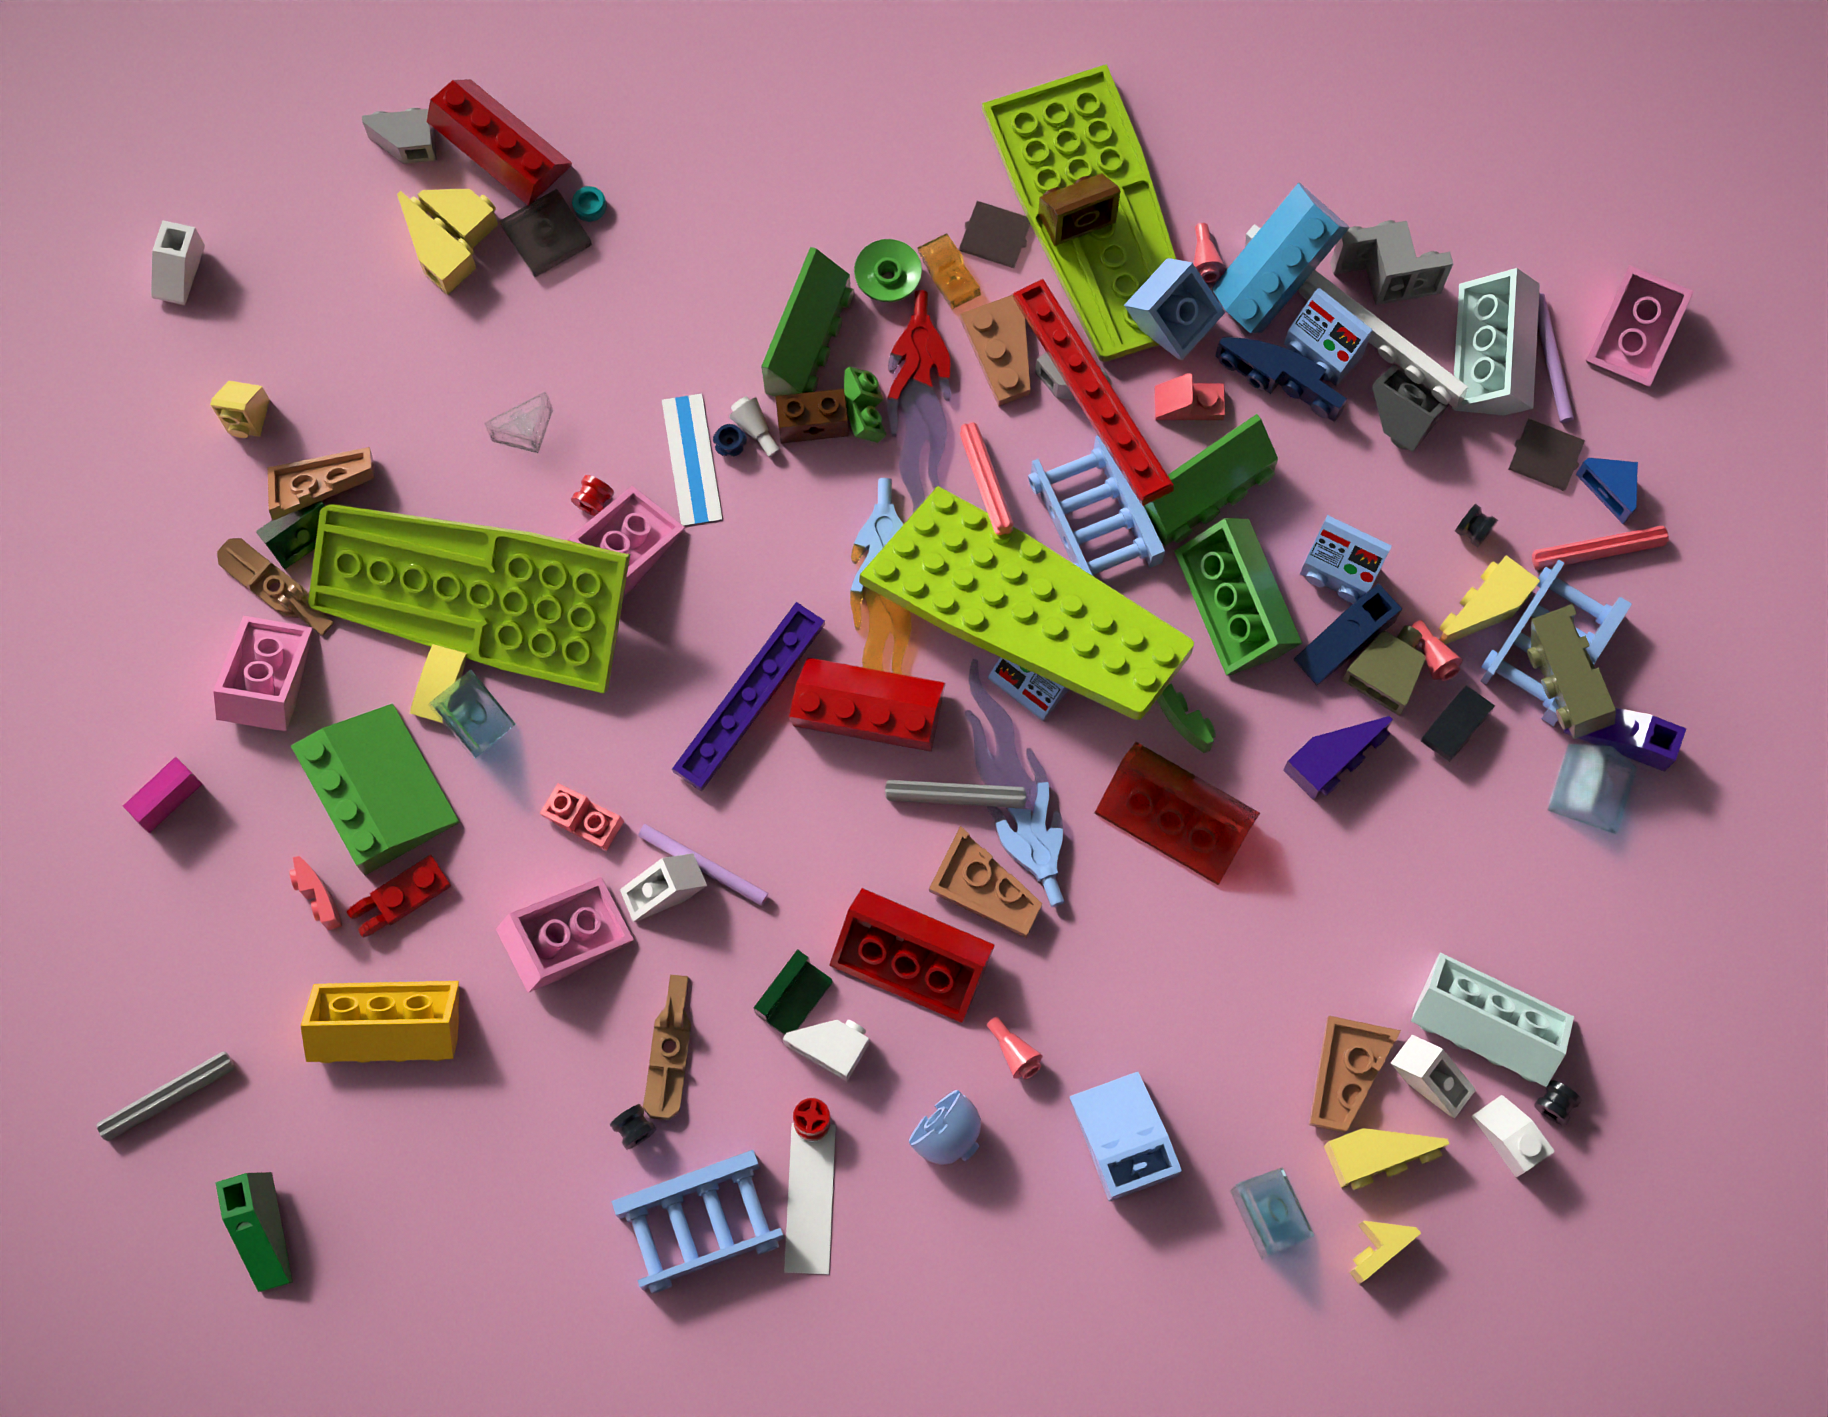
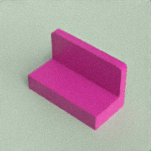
[122,756,203,833]

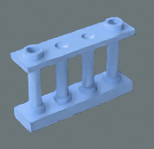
[1028,435,1165,576]
[1481,560,1632,726]
[611,1150,785,1294]

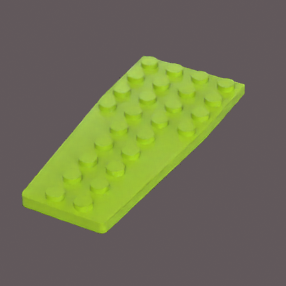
[982,64,1176,362]
[859,486,1194,720]
[308,504,630,693]

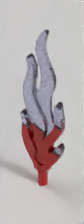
[887,290,951,513]

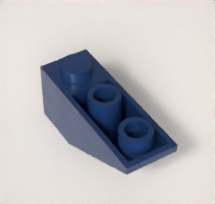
[1294,583,1402,686]

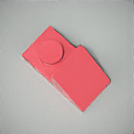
[1154,374,1225,420]

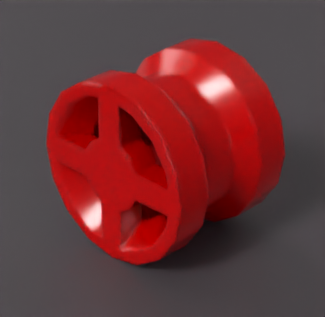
[571,475,614,516]
[793,1098,830,1141]

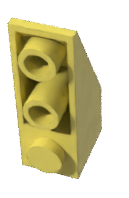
[397,191,476,295]
[1439,555,1540,645]
[1324,1128,1449,1190]

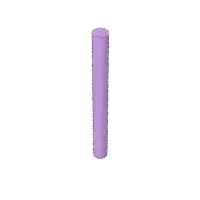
[1538,293,1574,423]
[638,824,769,906]

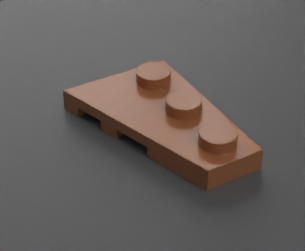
[929,826,1042,938]
[1309,1016,1401,1133]

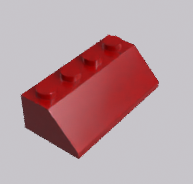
[426,79,572,206]
[789,657,946,752]
[829,888,995,1023]

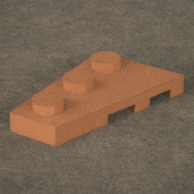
[960,294,1030,406]
[267,447,374,521]

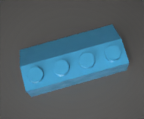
[1211,183,1350,333]

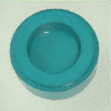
[572,186,607,222]

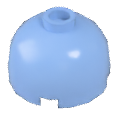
[909,1090,981,1165]

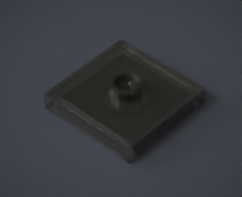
[499,189,592,278]

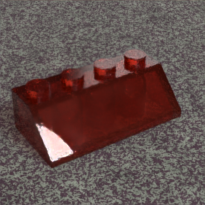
[1094,742,1260,885]

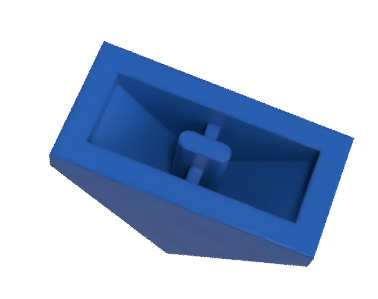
[1576,458,1638,524]

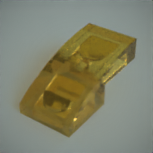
[917,233,981,310]

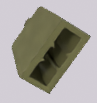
[1342,625,1426,716]

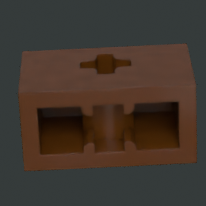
[775,389,849,444]

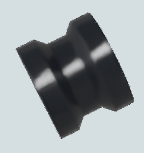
[1455,504,1498,548]
[1534,1080,1582,1126]
[610,1104,657,1150]

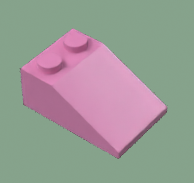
[1586,265,1694,387]
[567,486,685,597]
[213,616,313,731]
[496,877,634,993]

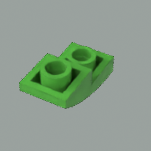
[844,366,887,443]
[1157,683,1216,753]

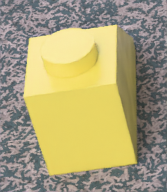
[417,189,498,249]

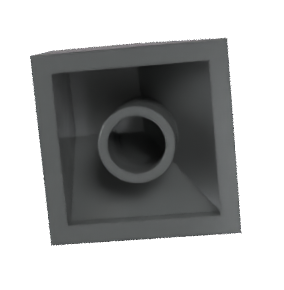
[1372,364,1449,452]

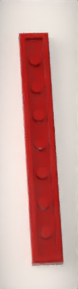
[1013,279,1174,506]

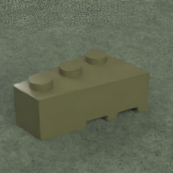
[1527,604,1616,739]

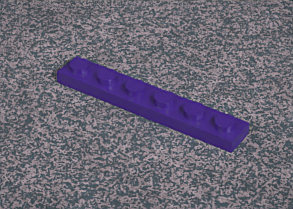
[672,602,825,792]

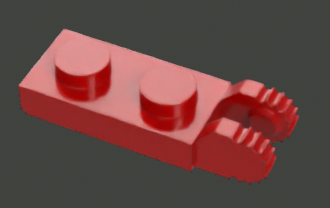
[346,854,451,938]

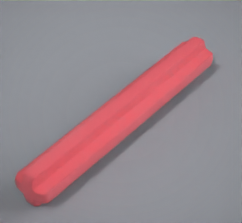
[960,422,1014,536]
[1532,526,1669,570]

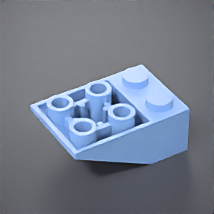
[1069,1072,1182,1202]

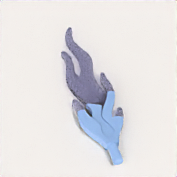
[965,659,1065,907]

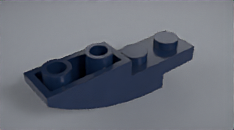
[1215,337,1347,422]

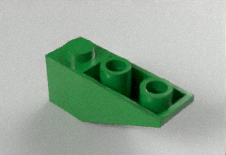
[215,1172,293,1292]

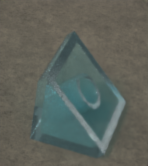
[428,670,516,759]
[1547,744,1637,834]
[1230,1167,1314,1260]

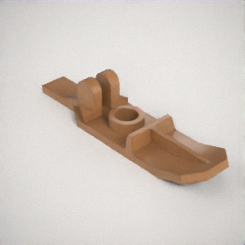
[217,538,334,636]
[643,974,691,1120]

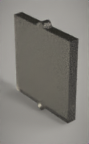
[959,201,1031,268]
[1508,418,1585,491]

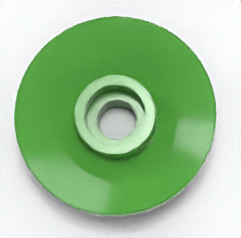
[854,239,922,302]

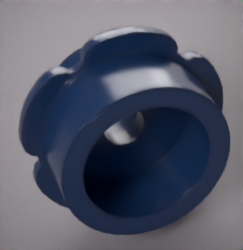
[713,424,747,457]

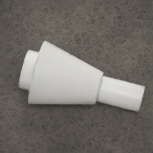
[729,396,780,457]

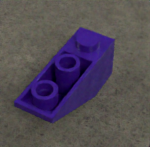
[1563,708,1687,772]
[1283,716,1393,800]

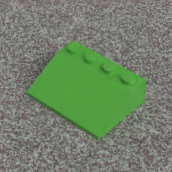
[291,703,460,876]

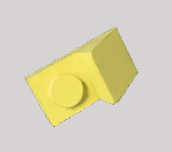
[1349,1221,1421,1284]

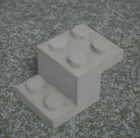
[1330,220,1453,305]

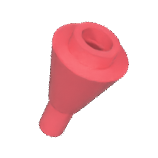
[1194,223,1226,283]
[1411,620,1463,681]
[987,1017,1043,1079]

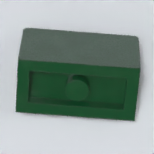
[256,501,325,570]
[753,949,832,1035]

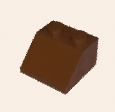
[1038,173,1121,246]

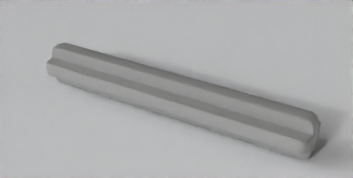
[885,780,1027,808]
[96,1052,235,1141]

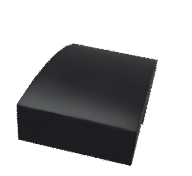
[1421,685,1495,762]

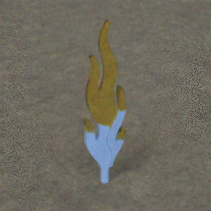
[850,478,911,675]

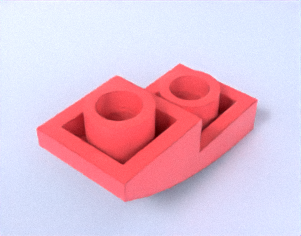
[540,783,624,851]
[290,856,342,930]

